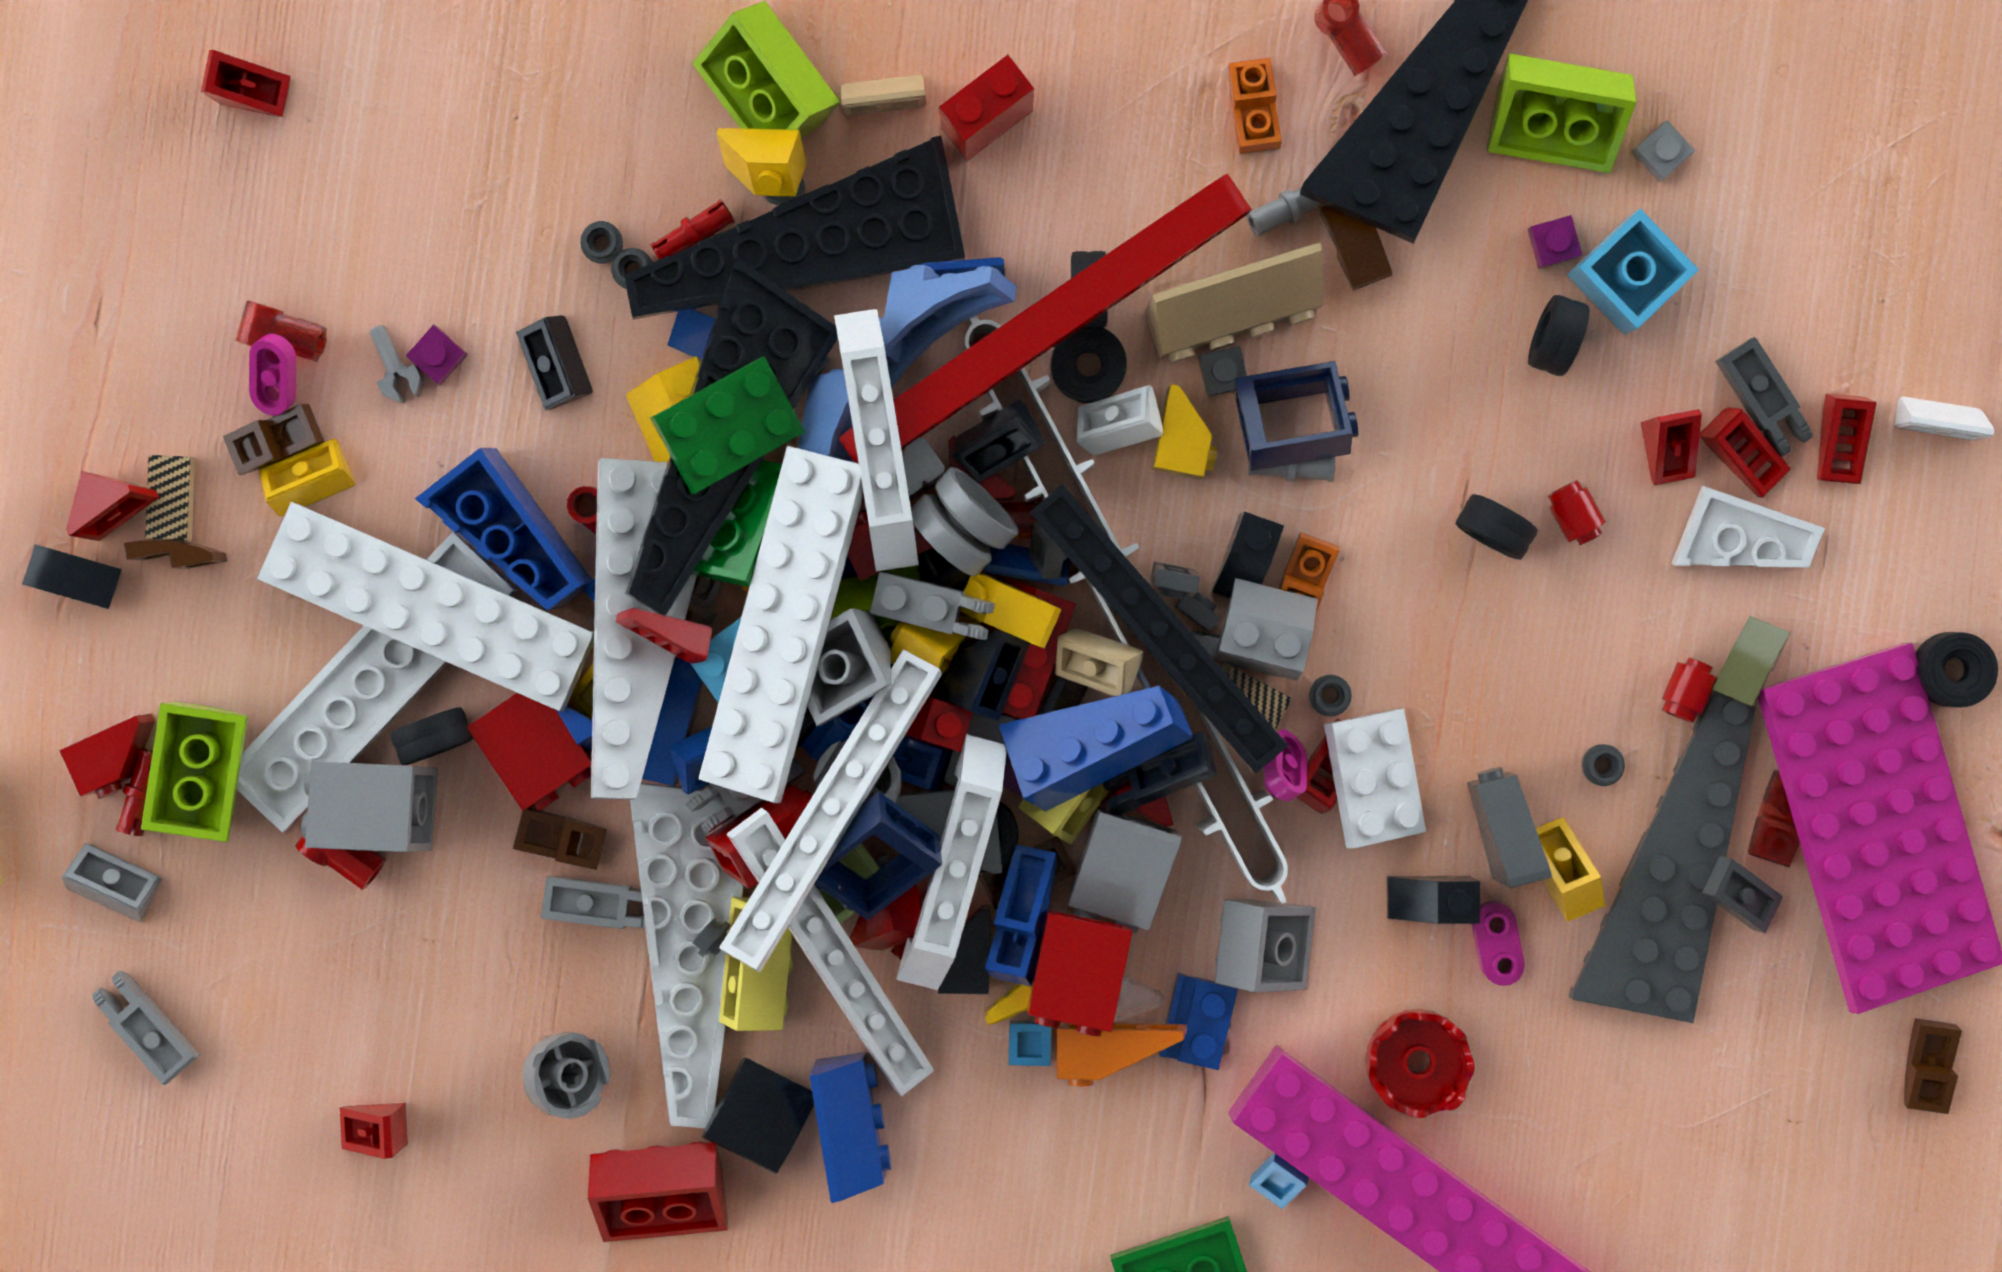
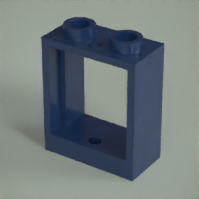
[1235,361,1358,471]
[814,791,942,920]

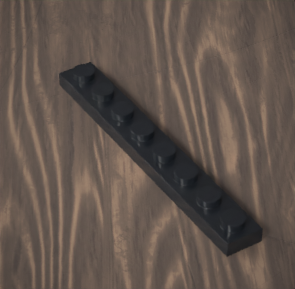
[1029,484,1289,773]

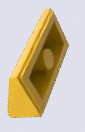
[259,438,355,516]

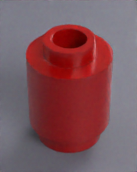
[1548,480,1606,545]
[1662,658,1717,723]

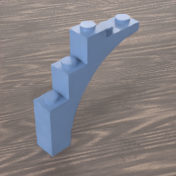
[797,265,1017,463]

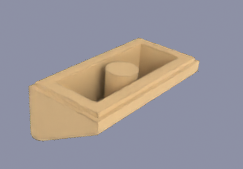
[841,75,927,116]
[1055,628,1144,696]

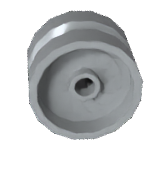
[911,467,1018,576]

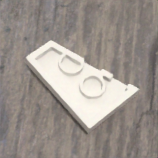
[1671,485,1825,568]

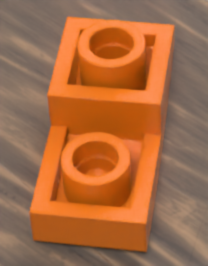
[1228,57,1282,154]
[1278,532,1339,611]

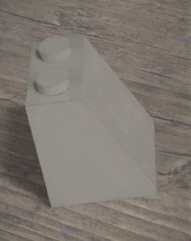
[301,761,438,852]
[1067,806,1182,934]

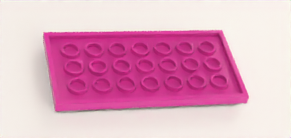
[1758,643,2002,1014]

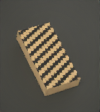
[145,455,196,541]
[1222,663,1292,730]

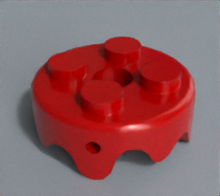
[1365,1009,1475,1118]

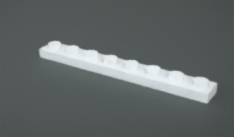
[719,649,942,973]
[727,808,934,1097]

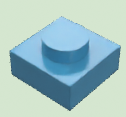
[1009,1020,1052,1066]
[1249,1153,1309,1209]

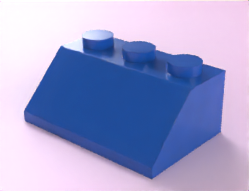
[810,1052,892,1203]

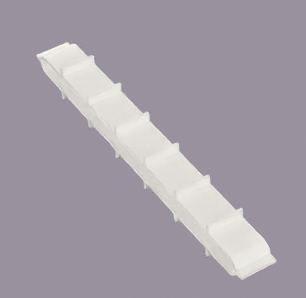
[965,315,1288,904]

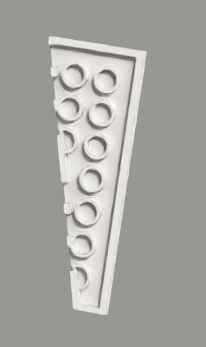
[591,458,697,800]
[630,783,743,1128]

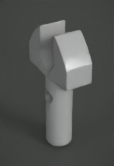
[370,325,424,403]

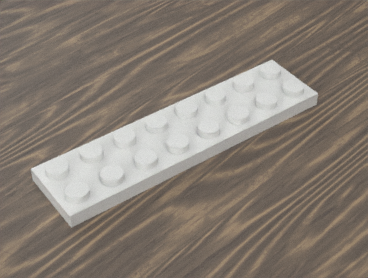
[698,446,864,803]
[257,502,594,712]
[237,532,517,833]

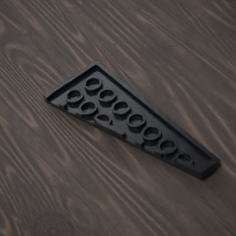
[1300,0,1528,244]
[624,136,965,320]
[625,259,838,616]

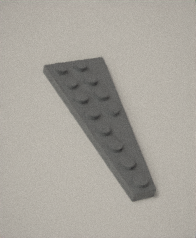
[1569,690,1757,1023]

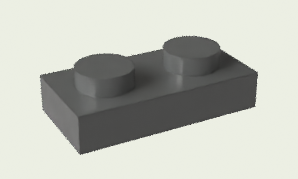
[1151,561,1200,599]
[1702,856,1783,933]

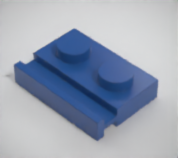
[1159,973,1238,1070]

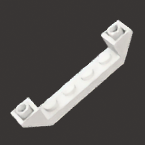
[834,309,919,572]
[896,734,1007,990]

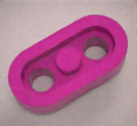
[249,334,297,416]
[1264,729,1307,802]
[1472,901,1525,986]

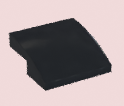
[702,1058,814,1174]

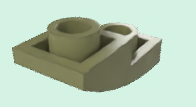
[1712,616,1791,708]

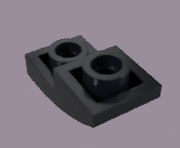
[22,544,122,609]

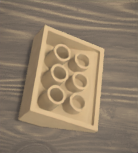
[1144,242,1324,363]

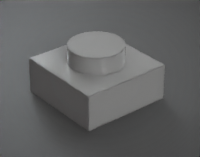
[1632,120,1695,182]

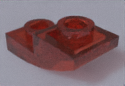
[1748,769,1800,867]

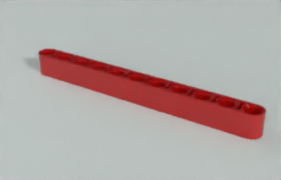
[839,174,1252,464]

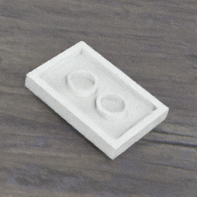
[1324,709,1426,849]

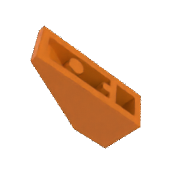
[1057,1022,1187,1087]

